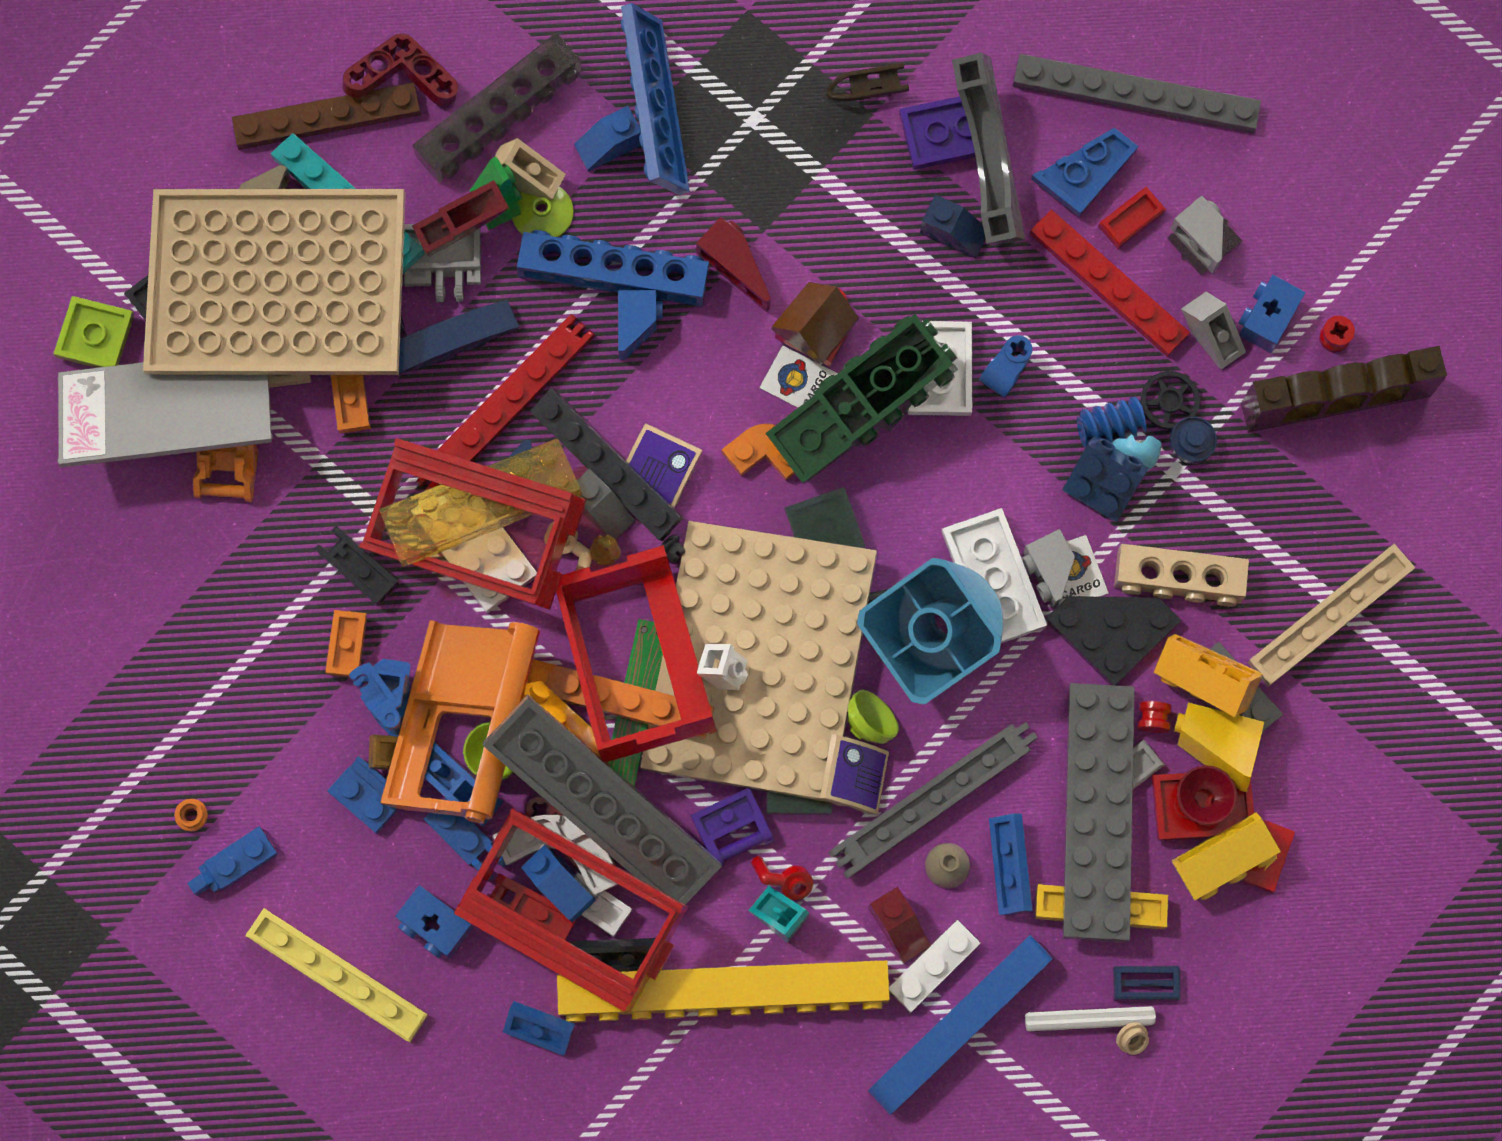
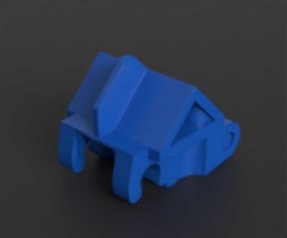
[349,659,411,737]

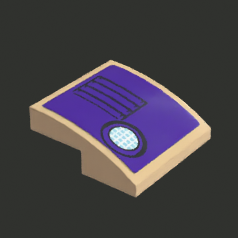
[626,424,703,508]
[820,735,889,815]

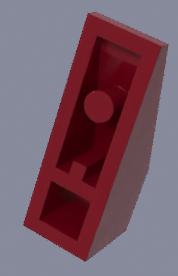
[696,217,771,312]

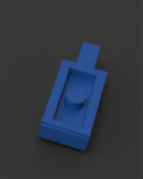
[187,826,278,896]

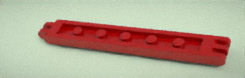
[416,314,595,495]

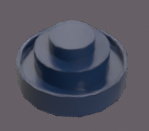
[1169,417,1217,464]

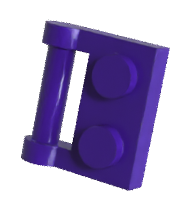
[691,788,774,866]

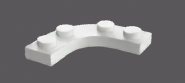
[493,815,618,896]

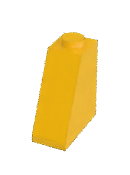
[1174,702,1264,792]

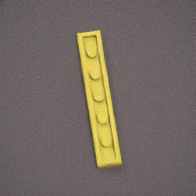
[245,908,428,1043]

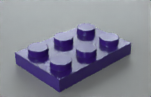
[899,96,976,170]

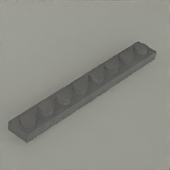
[1013,54,1261,133]

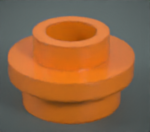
[174,799,208,832]

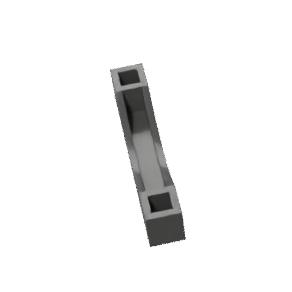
[952,53,1025,246]

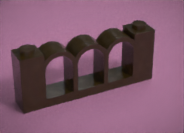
[1241,346,1447,433]

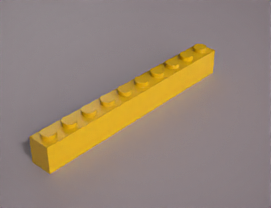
[557,960,890,1023]

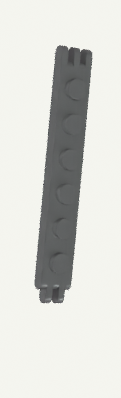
[828,722,1038,879]

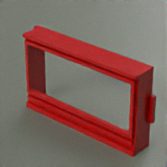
[359,438,587,610]
[556,545,717,764]
[454,808,688,1012]

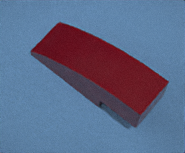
[412,180,509,257]

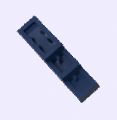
[399,300,519,375]

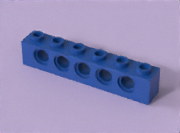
[517,230,709,307]

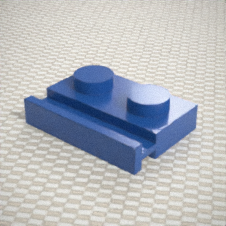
[327,756,398,834]

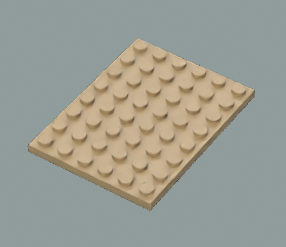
[143,189,406,375]
[640,521,877,802]

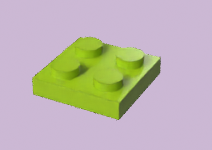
[54,296,134,368]

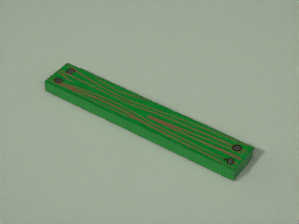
[608,619,663,787]

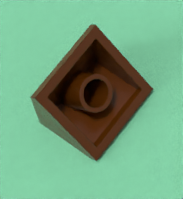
[771,282,859,365]

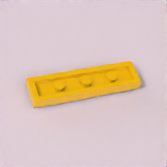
[1035,884,1168,930]

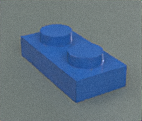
[503,1001,575,1056]

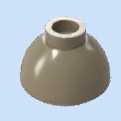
[925,843,970,888]

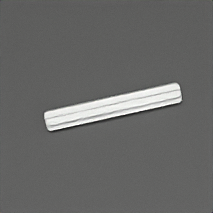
[1025,1006,1156,1031]

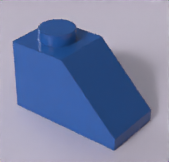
[574,106,641,172]
[618,290,663,360]
[521,844,596,923]

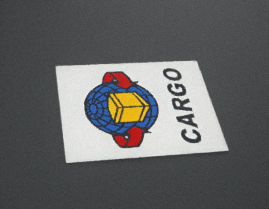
[760,346,838,407]
[1059,535,1109,605]

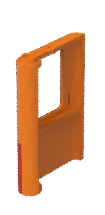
[380,620,540,824]

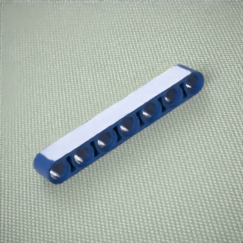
[868,935,1053,1115]

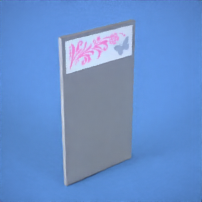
[57,362,273,468]

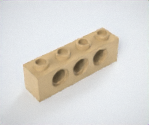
[1114,544,1249,607]

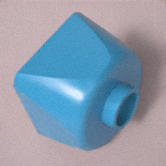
[857,558,1004,704]

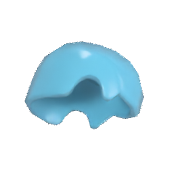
[1112,435,1162,471]

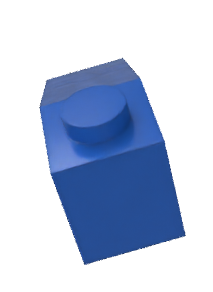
[425,741,504,827]

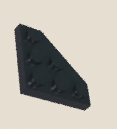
[1045,596,1181,686]

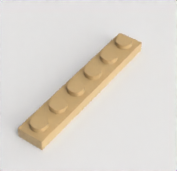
[1247,544,1415,687]

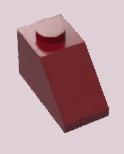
[868,886,931,964]

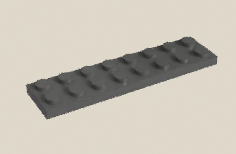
[1062,683,1134,943]
[483,695,722,905]

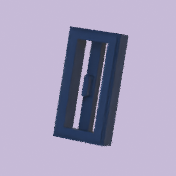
[1113,966,1181,1000]

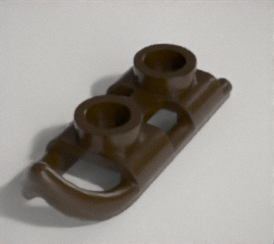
[826,63,909,101]

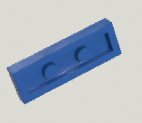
[989,813,1032,916]

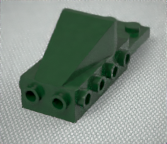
[766,314,958,484]

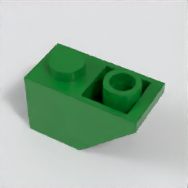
[469,156,522,230]

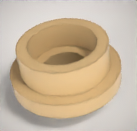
[1116,1022,1149,1055]

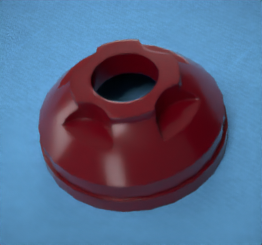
[1177,765,1237,825]

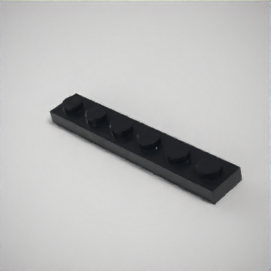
[530,388,684,541]

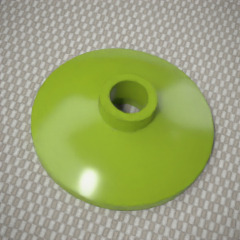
[512,187,573,237]

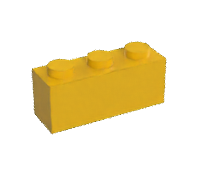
[1171,812,1281,900]

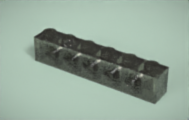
[412,33,581,183]

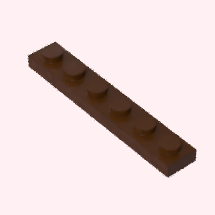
[232,82,421,150]

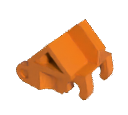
[193,444,259,502]

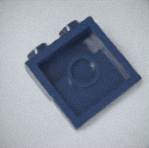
[1062,436,1149,522]

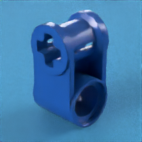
[979,335,1032,398]

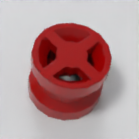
[1319,315,1355,353]
[1138,701,1172,733]

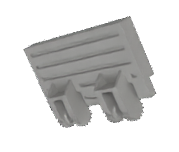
[404,224,481,302]

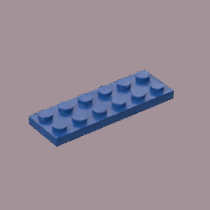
[621,3,690,195]

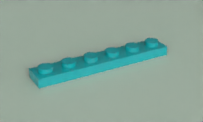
[271,133,425,274]

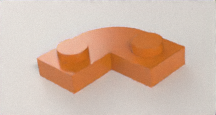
[721,424,795,481]

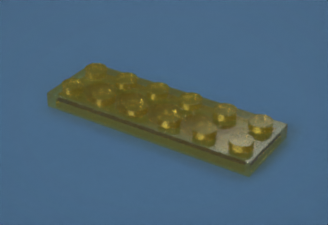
[379,438,582,567]

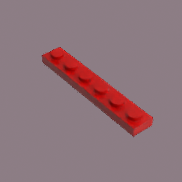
[1029,209,1190,357]

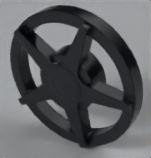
[1140,371,1200,430]

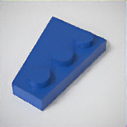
[1031,127,1139,217]

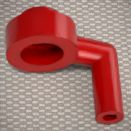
[751,856,814,900]

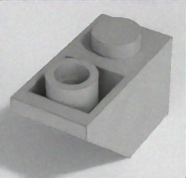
[1022,529,1075,608]

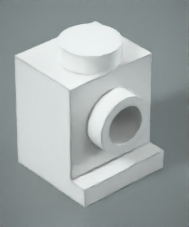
[697,644,748,690]

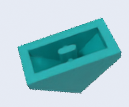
[748,886,809,943]

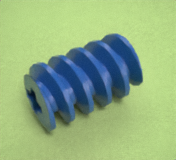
[1077,397,1147,449]

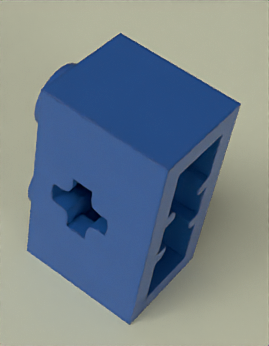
[1238,274,1306,353]
[395,885,473,959]

